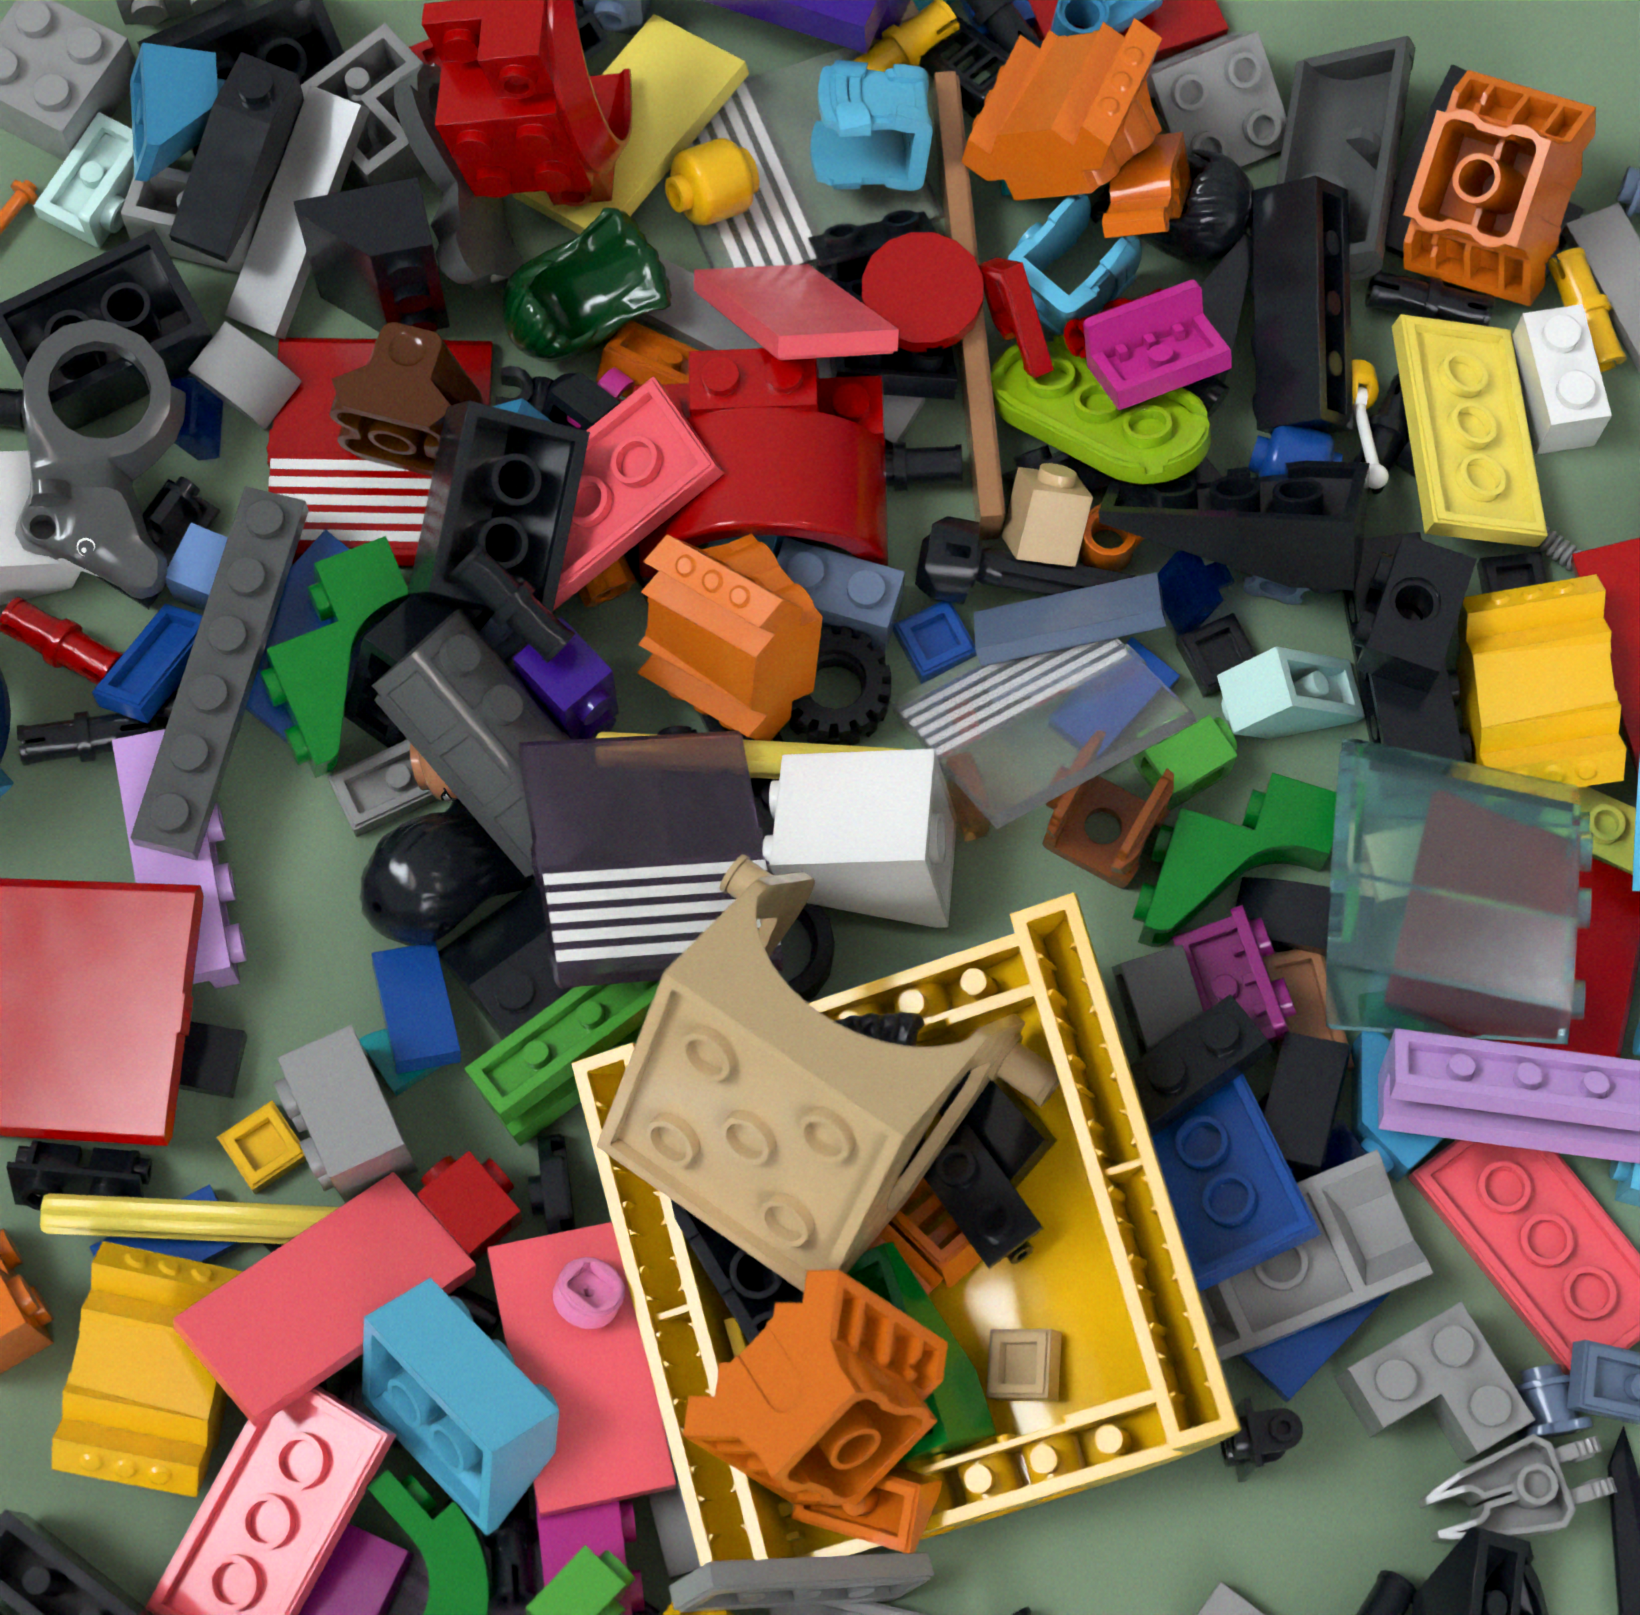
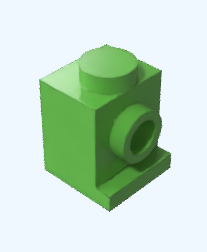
[1132,714,1238,811]
[526,1545,635,1615]

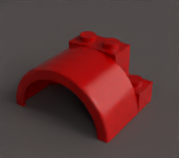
[633,348,888,578]

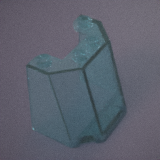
[1326,738,1593,1044]

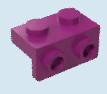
[1172,905,1297,1043]

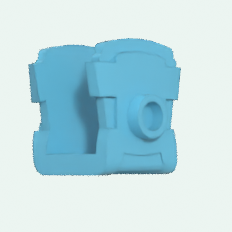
[810,60,933,191]
[1008,194,1142,335]

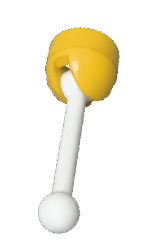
[1352,359,1389,489]

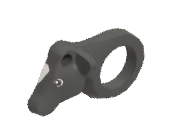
[394,63,523,290]
[15,319,186,599]

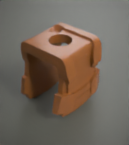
[1042,737,1174,888]

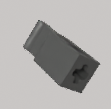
[1111,945,1204,1058]

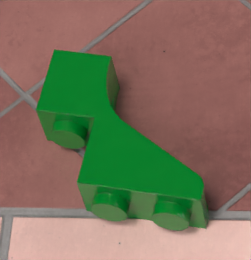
[260,536,410,778]
[1132,773,1347,947]

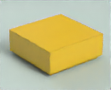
[217,1100,307,1195]

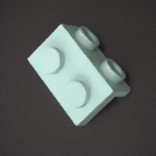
[33,112,134,249]

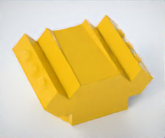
[1456,574,1627,802]
[52,1241,243,1498]

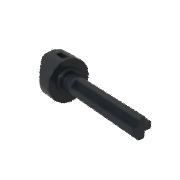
[915,516,1137,604]

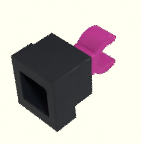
[541,367,634,431]

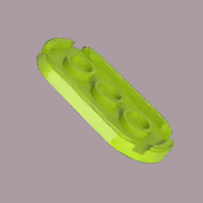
[991,335,1211,484]

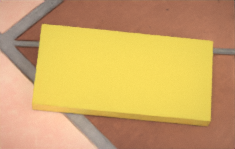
[512,14,749,235]
[1391,314,1548,547]

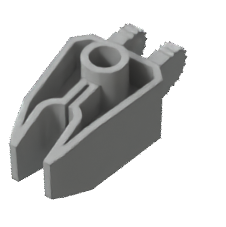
[1418,1434,1618,1545]

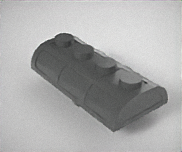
[1276,36,1416,281]
[372,608,626,884]

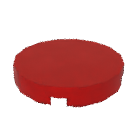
[862,232,984,352]

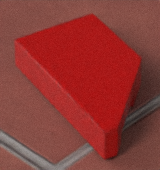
[978,257,1054,378]

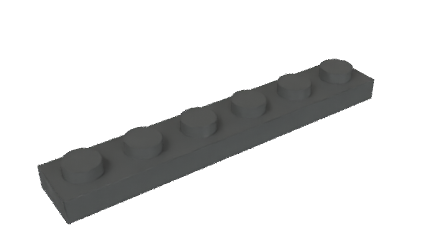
[130,486,309,860]

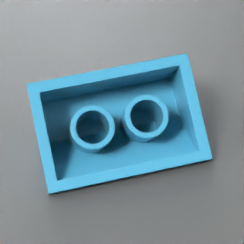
[362,1277,560,1536]

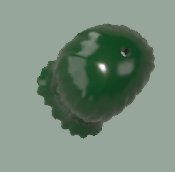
[502,207,672,362]

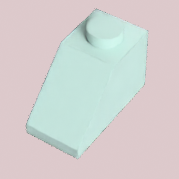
[1217,646,1365,739]

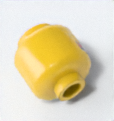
[665,138,760,226]

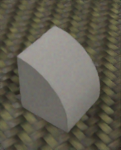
[188,321,302,430]

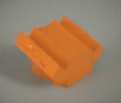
[961,18,1162,201]
[1403,70,1596,307]
[637,533,823,741]
[683,1270,948,1506]

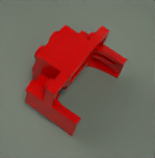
[421,0,632,207]

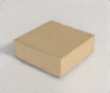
[986,1329,1062,1401]

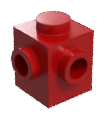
[417,1150,522,1263]

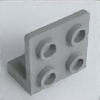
[1146,31,1287,167]

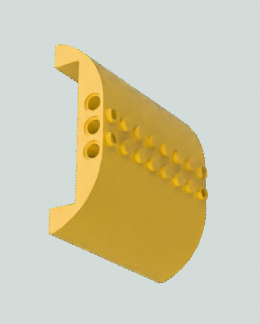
[571,892,1241,1566]

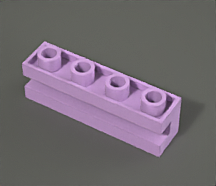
[112,729,247,989]
[1378,1028,1640,1164]

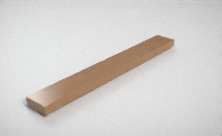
[932,71,1005,540]

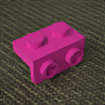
[1083,279,1232,410]

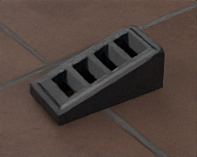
[919,13,1010,120]

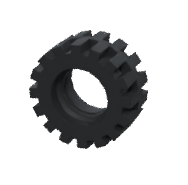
[789,626,891,746]

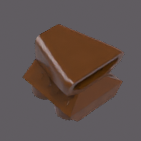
[329,322,483,476]

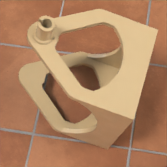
[596,854,1060,1292]

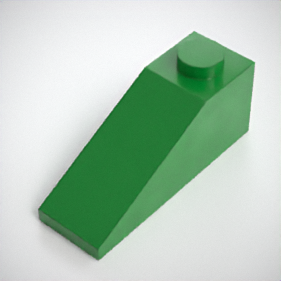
[846,1242,997,1464]

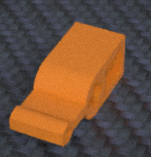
[1102,132,1192,238]

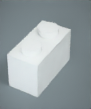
[1512,304,1612,455]

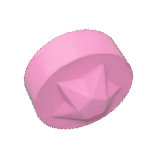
[553,1257,625,1329]

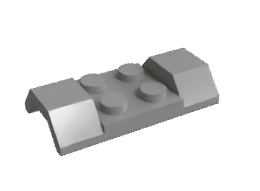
[1199,1150,1433,1363]

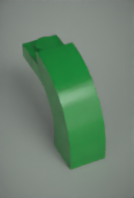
[367,1469,494,1615]

